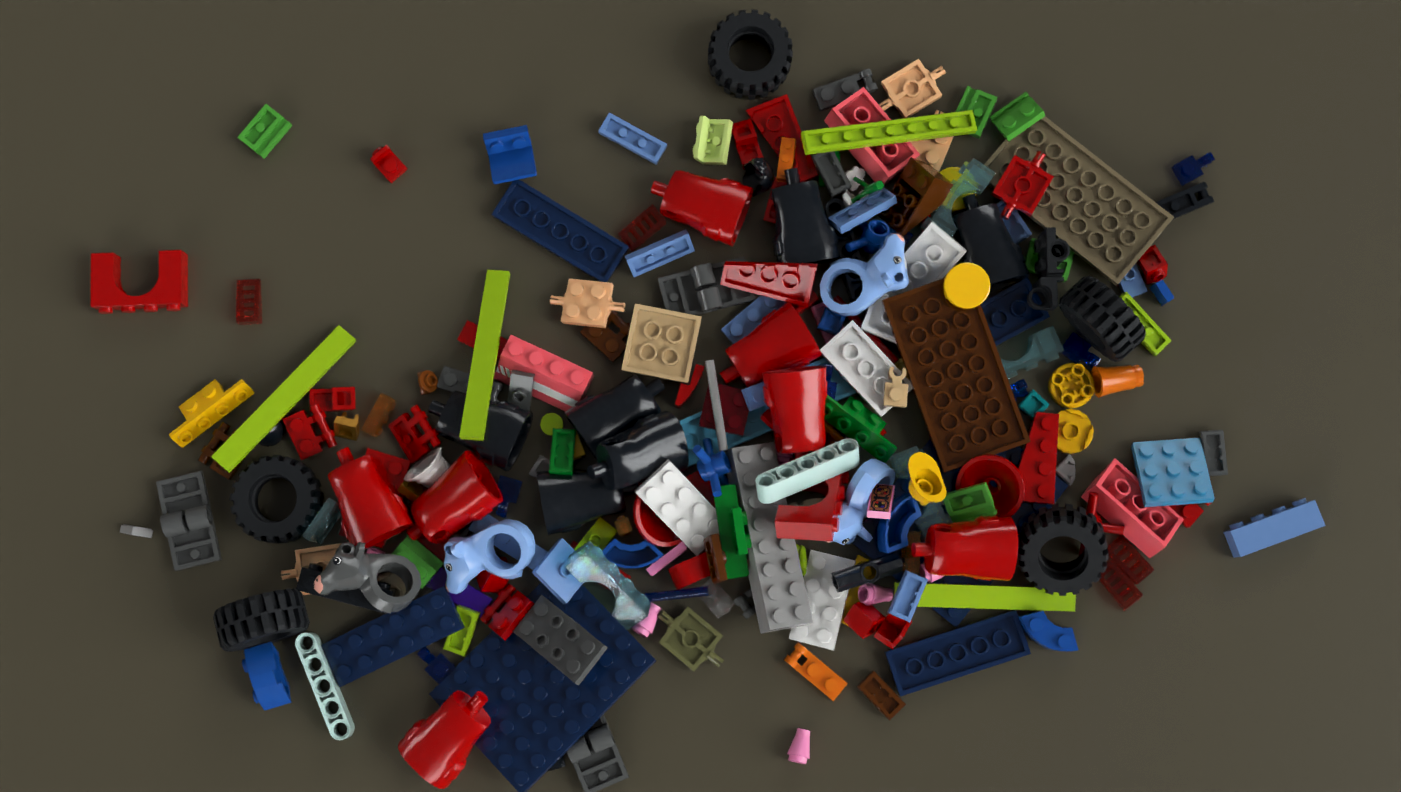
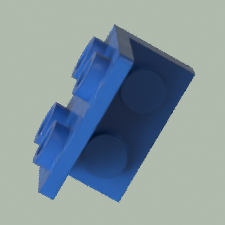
[483,125,537,184]

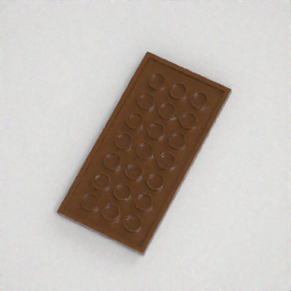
[881,278,1030,473]

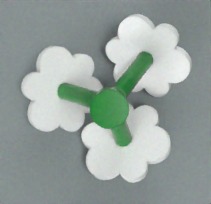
[842,166,884,207]

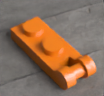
[783,642,848,701]

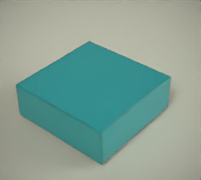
[1018,390,1050,420]

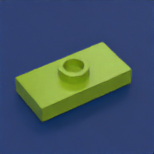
[574,517,618,566]
[443,605,480,657]

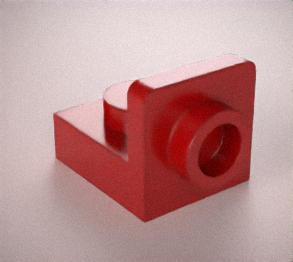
[370,145,408,184]
[1137,245,1168,285]

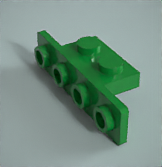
[824,394,897,463]
[714,484,751,579]

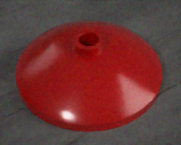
[956,454,1025,517]
[633,495,682,547]

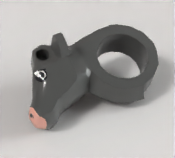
[314,542,421,614]

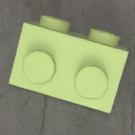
[693,116,733,165]

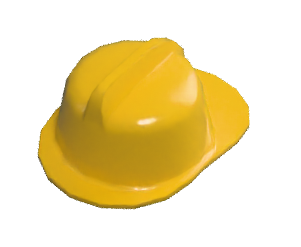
[908,452,947,506]

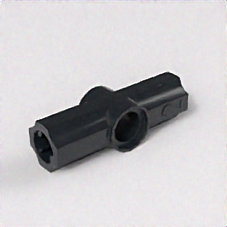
[831,552,903,592]

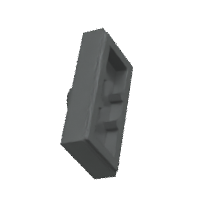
[811,151,852,197]
[508,370,535,411]
[1198,430,1228,476]

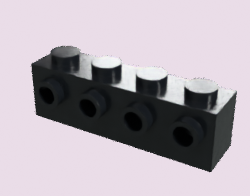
[296,563,396,614]

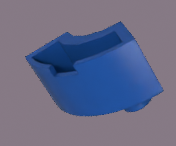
[877,493,922,553]
[599,539,664,569]
[1018,611,1078,652]
[242,642,291,711]

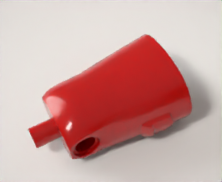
[651,170,753,247]
[719,302,822,388]
[762,366,828,459]
[328,447,413,550]
[406,450,503,544]
[911,515,1018,581]
[398,690,491,789]

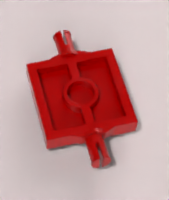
[991,151,1054,220]

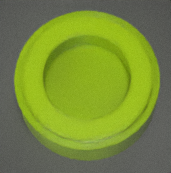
[540,413,564,436]

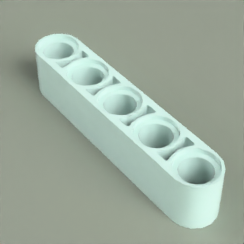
[755,438,860,504]
[295,632,355,740]

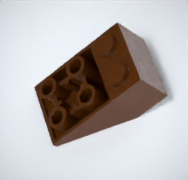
[877,157,954,236]

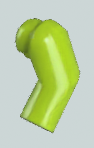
[796,544,807,576]

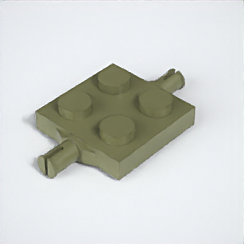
[658,607,724,671]

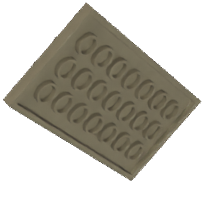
[976,116,1174,286]

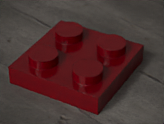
[699,384,749,437]

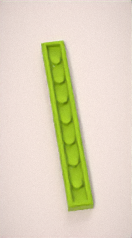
[801,110,977,155]
[459,269,510,441]
[211,325,356,473]
[894,582,1076,612]

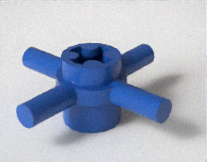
[845,219,897,254]
[693,438,732,497]

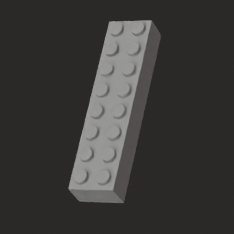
[725,442,813,634]

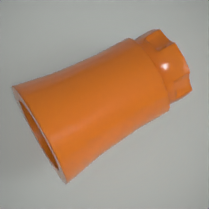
[1091,365,1144,398]

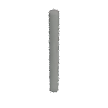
[705,360,728,451]

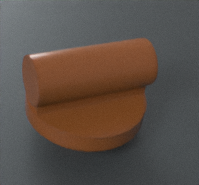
[417,370,438,395]

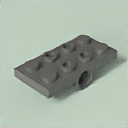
[658,256,756,316]
[156,471,222,571]
[513,595,608,686]
[567,714,629,792]

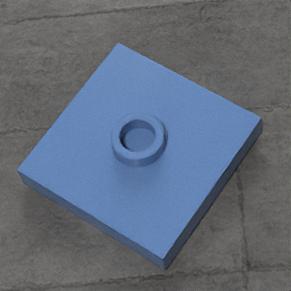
[532,538,593,604]

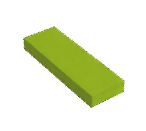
[1119,292,1172,356]

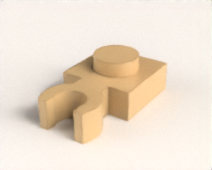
[883,367,908,408]

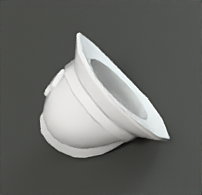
[403,447,450,488]

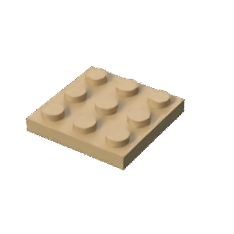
[621,303,702,384]

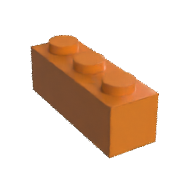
[776,137,796,182]

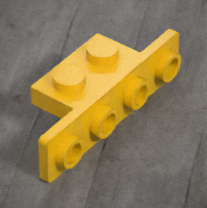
[169,379,255,448]

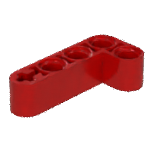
[668,552,711,590]

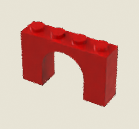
[91,250,188,314]
[775,458,849,541]

